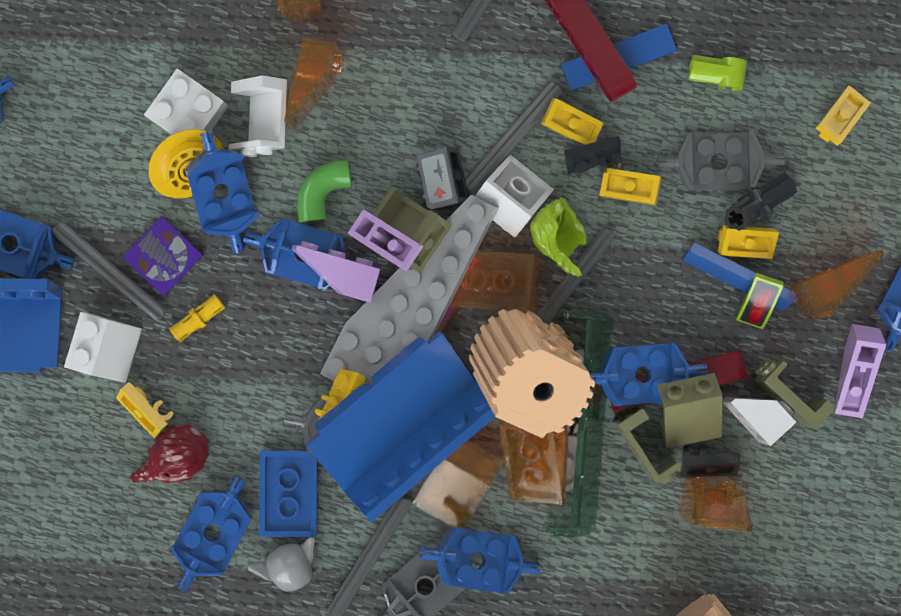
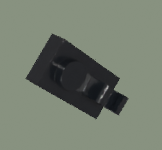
[564,136,623,174]
[680,445,741,478]

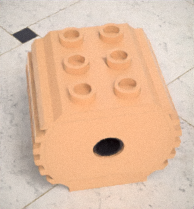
[469,309,595,438]

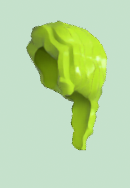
[530,197,587,277]

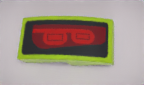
[736,273,784,329]

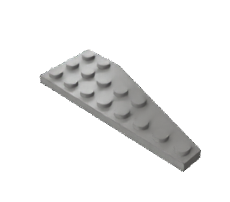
[320,195,498,387]

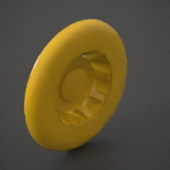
[148,129,223,198]

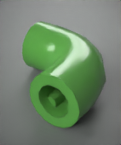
[297,160,352,223]

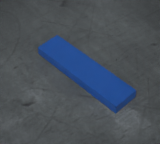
[561,24,677,92]
[682,243,796,311]

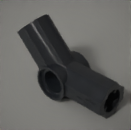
[724,172,798,231]

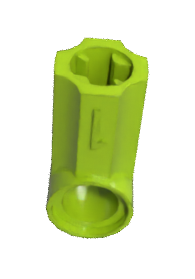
[688,55,747,91]

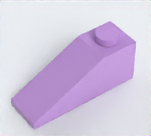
[348,209,423,272]
[834,324,886,418]

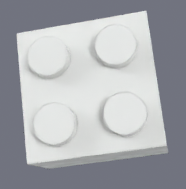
[144,69,228,152]

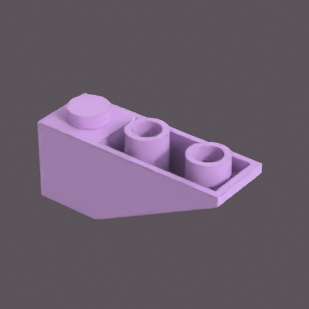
[292,241,380,302]

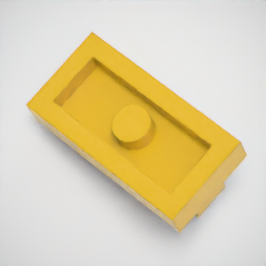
[815,85,871,146]
[541,98,604,145]
[599,168,662,206]
[717,225,779,259]
[315,368,366,419]
[116,382,173,439]

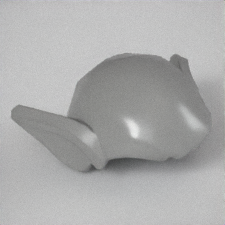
[248,537,315,592]

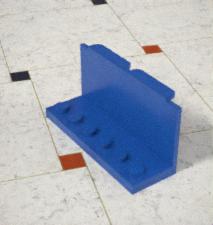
[0,278,62,373]
[305,331,495,522]

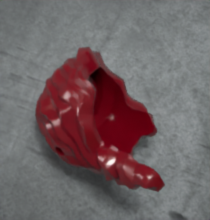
[130,424,209,484]

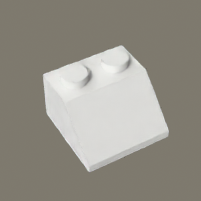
[475,155,554,237]
[64,312,142,383]
[722,397,796,446]

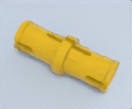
[169,294,225,343]

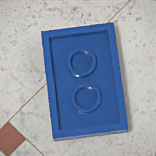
[259,450,318,537]

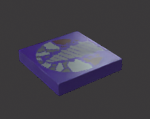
[123,216,204,296]

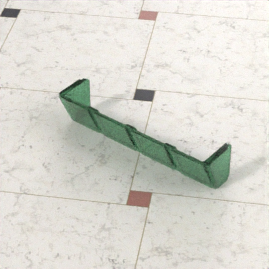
[544,309,613,538]

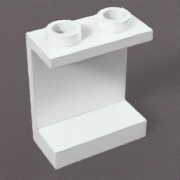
[229,75,287,157]

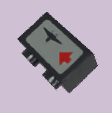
[416,147,469,211]

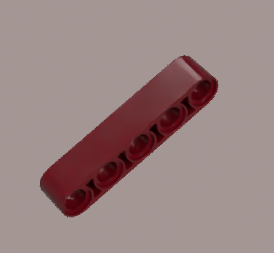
[545,0,637,102]
[610,350,748,412]

